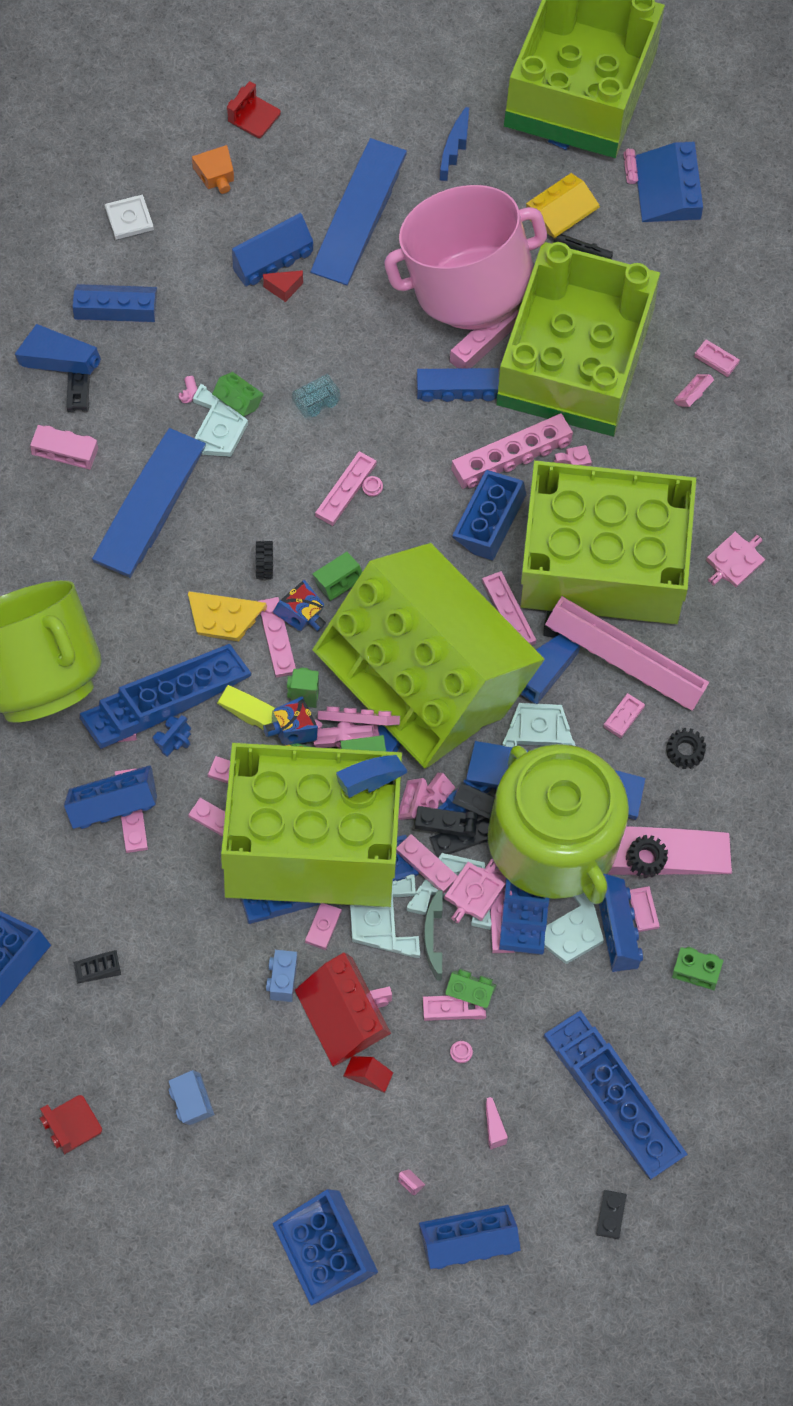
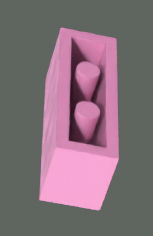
[30,425,98,470]

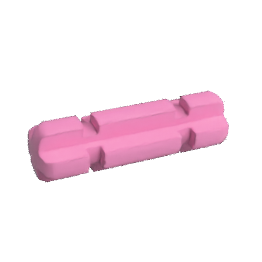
[624,148,638,184]

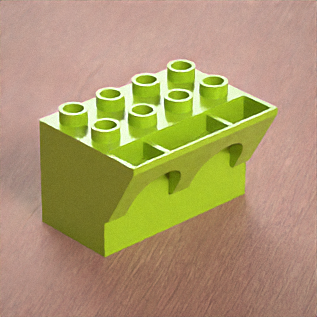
[312,543,545,769]

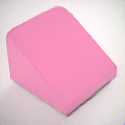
[398,1169,425,1195]

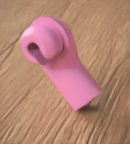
[179,376,198,403]

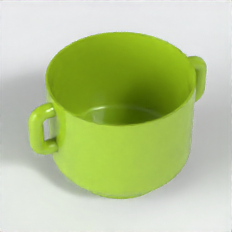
[0,580,102,722]
[488,744,629,904]

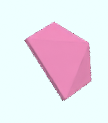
[398,778,430,820]

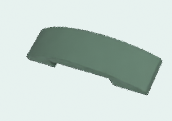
[424,890,443,980]

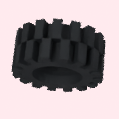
[256,541,273,579]
[666,728,706,769]
[626,835,668,878]

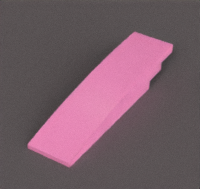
[608,826,732,875]

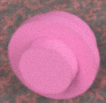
[362,476,383,497]
[450,1041,473,1063]

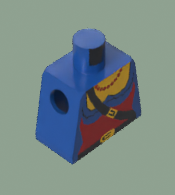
[273,580,326,632]
[263,696,318,745]

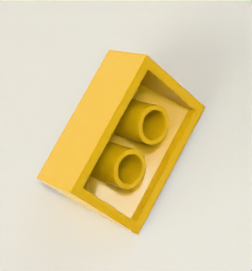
[526,173,600,238]

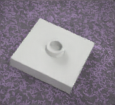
[104,194,154,240]

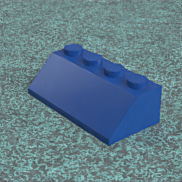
[232,213,313,287]
[73,284,157,322]
[452,470,527,560]
[64,765,157,829]
[599,874,643,972]
[419,1205,521,1269]

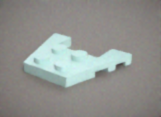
[193,384,248,457]
[502,703,576,747]
[407,853,492,930]
[350,875,420,958]
[544,893,604,964]

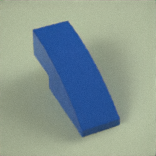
[336,755,408,798]

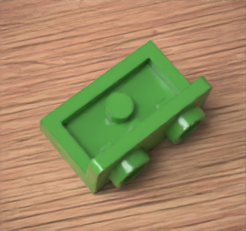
[446,969,497,1008]

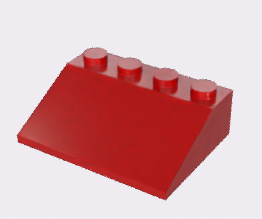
[295,952,391,1067]

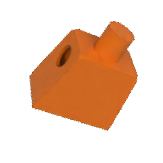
[192,145,234,194]

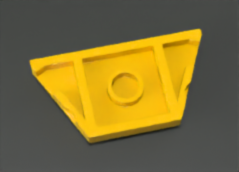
[188,591,267,641]

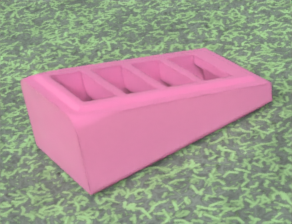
[486,1097,508,1150]

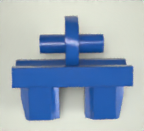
[153,715,191,757]

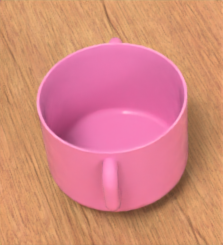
[384,185,547,329]

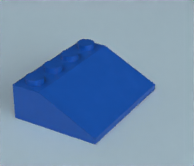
[635,142,703,222]
[0,911,51,1007]
[272,1189,378,1306]

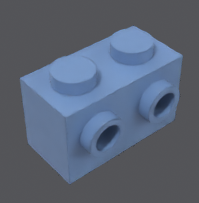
[266,950,297,1002]
[169,1070,215,1125]

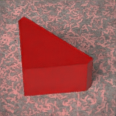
[263,270,303,302]
[343,1056,393,1093]

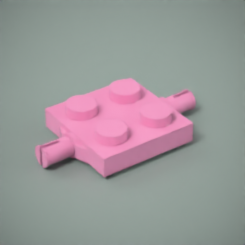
[706,531,765,587]
[444,859,505,923]

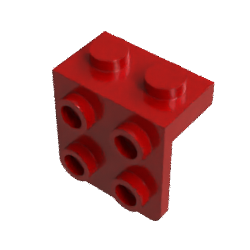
[227,81,281,138]
[39,1095,102,1155]

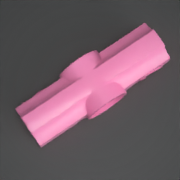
[313,722,379,749]

